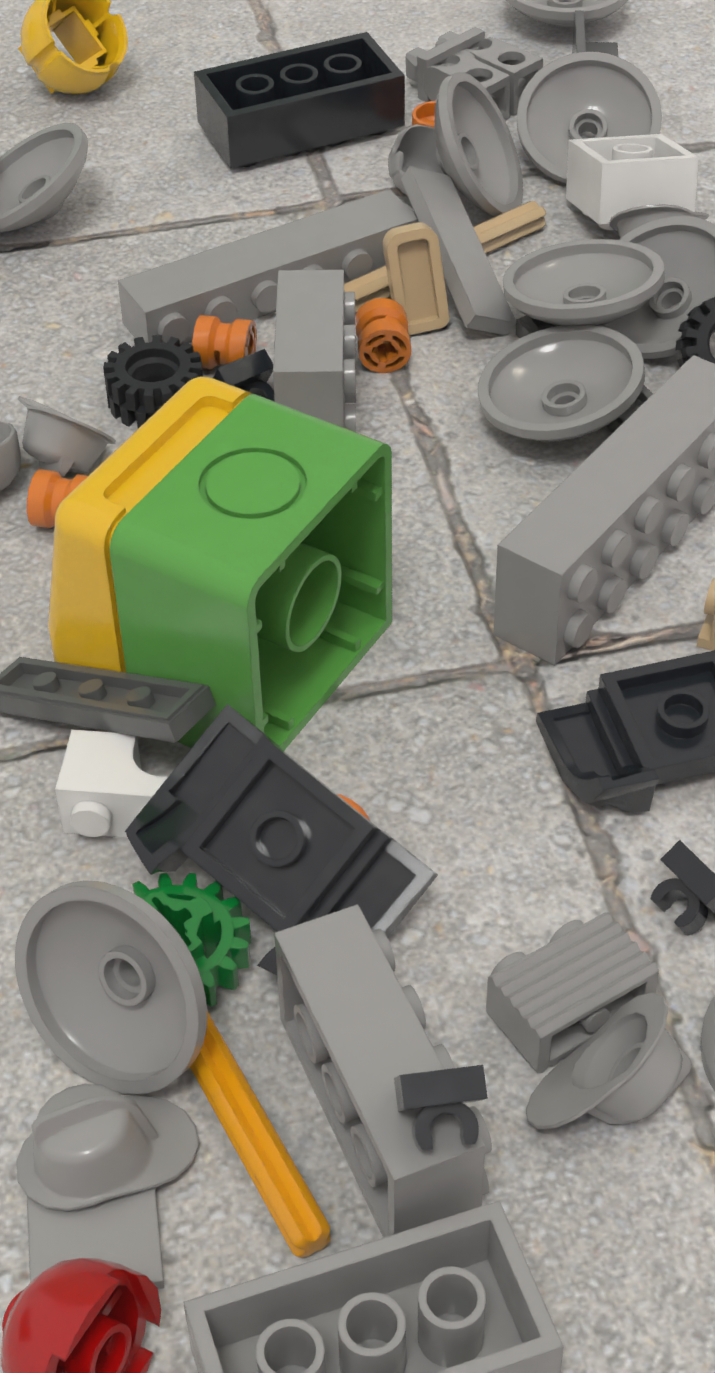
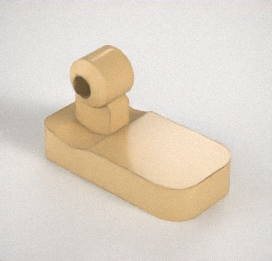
[383,222,450,335]

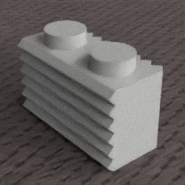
[486,912,659,1073]

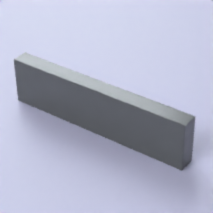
[0,657,216,743]

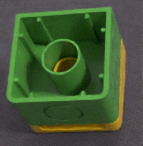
[48,377,392,751]

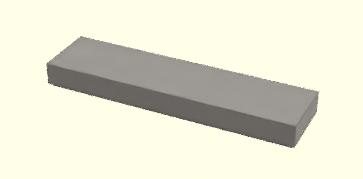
[401,166,517,335]

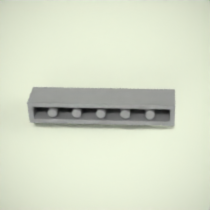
[118,189,419,345]

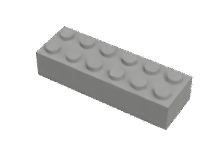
[493,355,715,666]

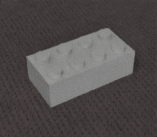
[274,904,492,1238]
[183,1200,564,1373]

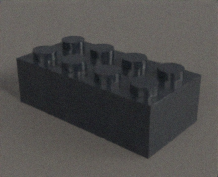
[194,32,405,168]

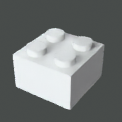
[566,134,699,230]

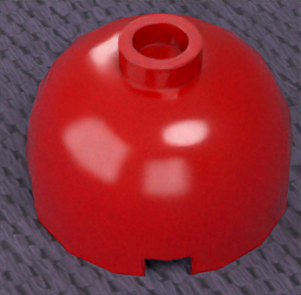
[1,1258,161,1373]

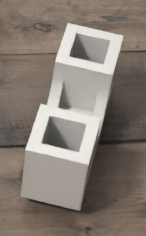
[55,730,168,838]

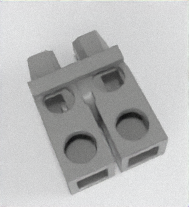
[405,27,543,120]

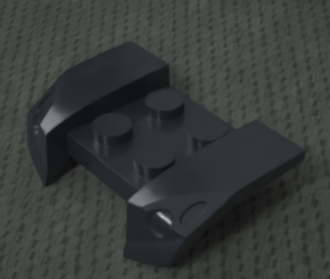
[536,650,715,813]
[125,704,438,975]

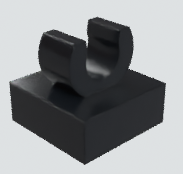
[213,349,275,402]
[650,840,715,936]
[394,1065,488,1151]

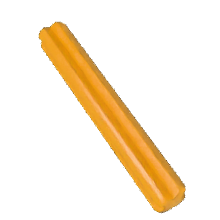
[190,1011,331,1258]

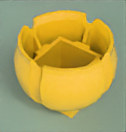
[18,0,128,94]

